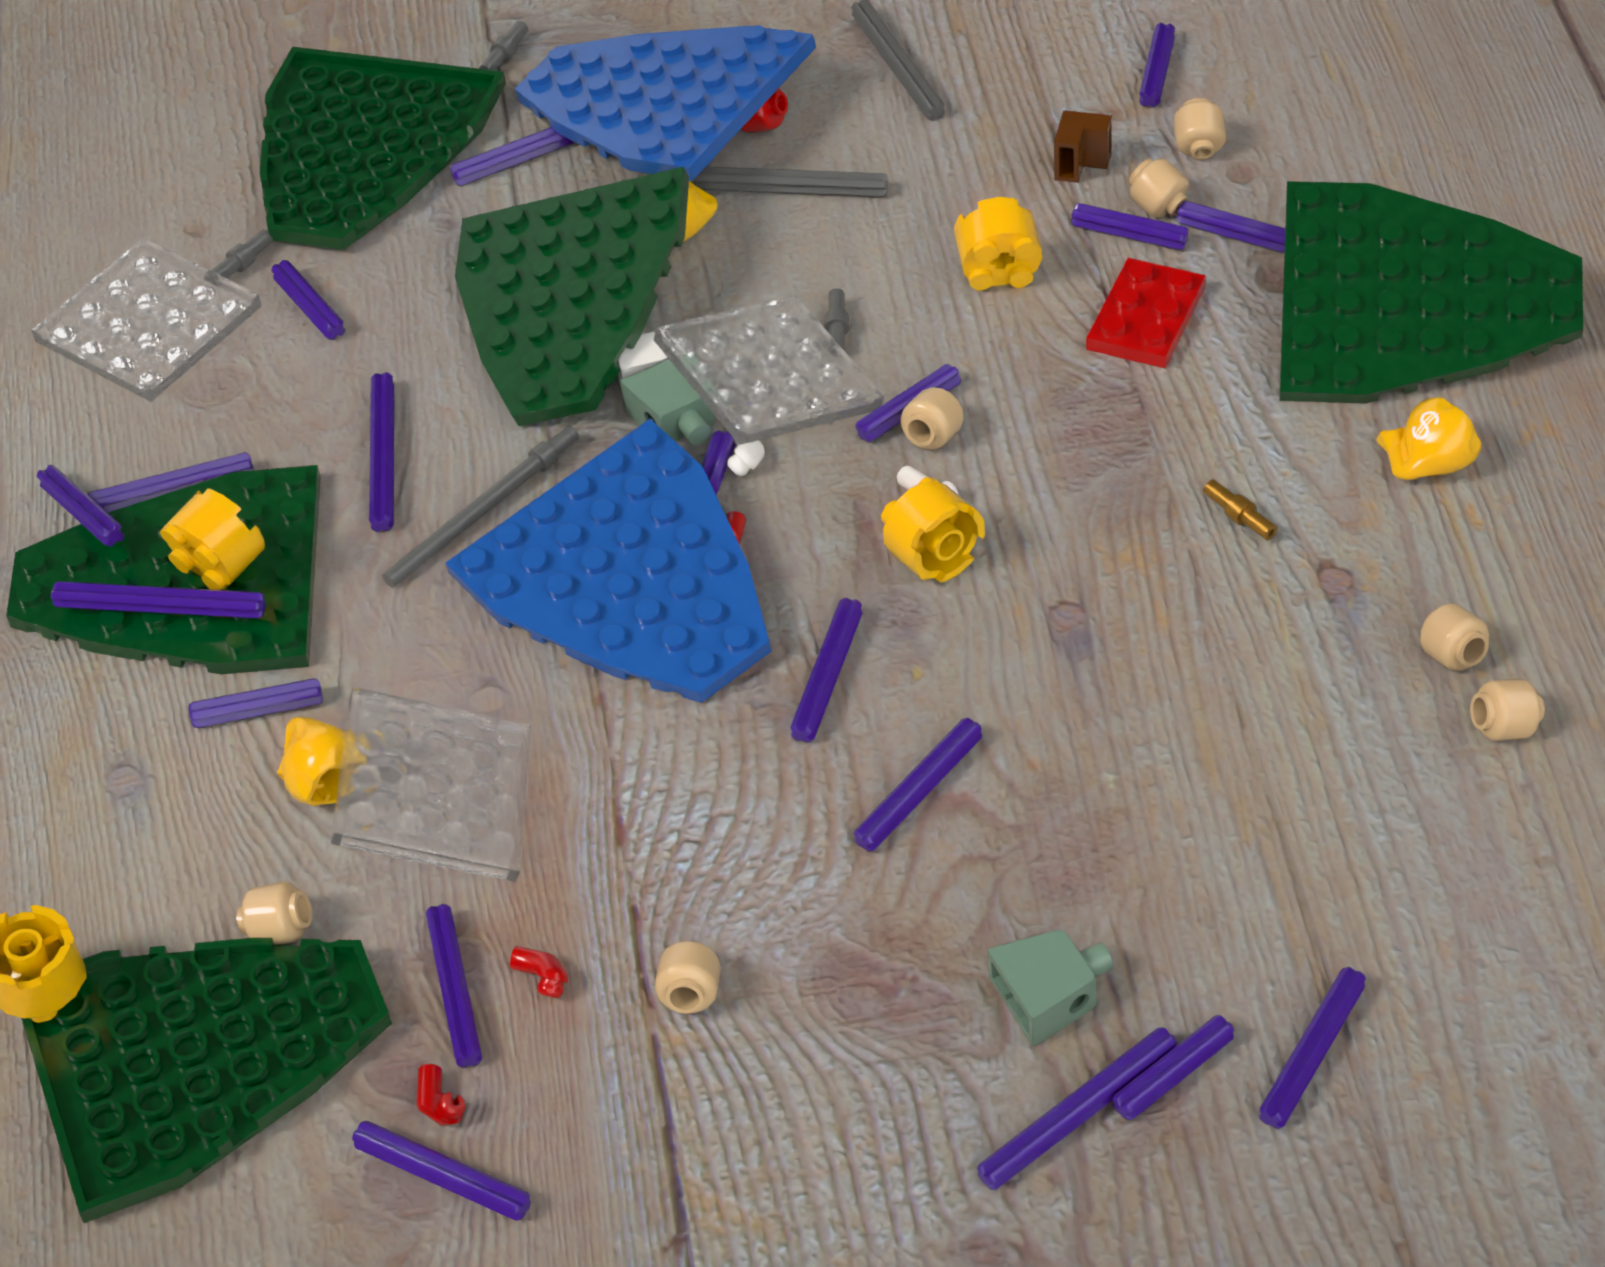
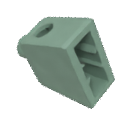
[620,350,716,445]
[988,929,1113,1046]

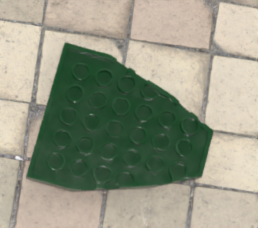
[259,46,506,250]
[455,167,689,426]
[1279,181,1583,404]
[6,465,321,675]
[21,937,392,1223]

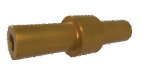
[1203,479,1278,540]

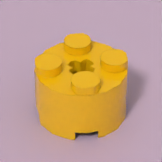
[954,197,1043,291]
[881,477,985,582]
[160,489,265,590]
[0,905,87,1023]

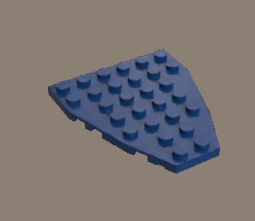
[515,25,816,181]
[445,419,772,703]

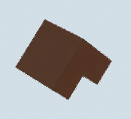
[1054,110,1112,183]

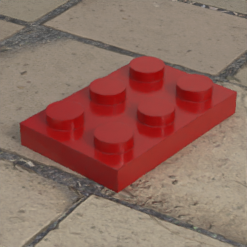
[1086,258,1206,369]

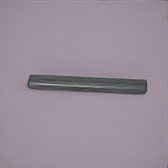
[851,0,945,120]
[694,166,888,197]

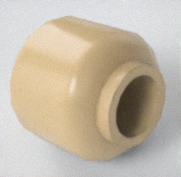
[1173,98,1227,160]
[1129,158,1189,218]
[901,387,964,450]
[1420,603,1489,671]
[1470,679,1545,741]
[237,882,312,945]
[655,941,721,1014]

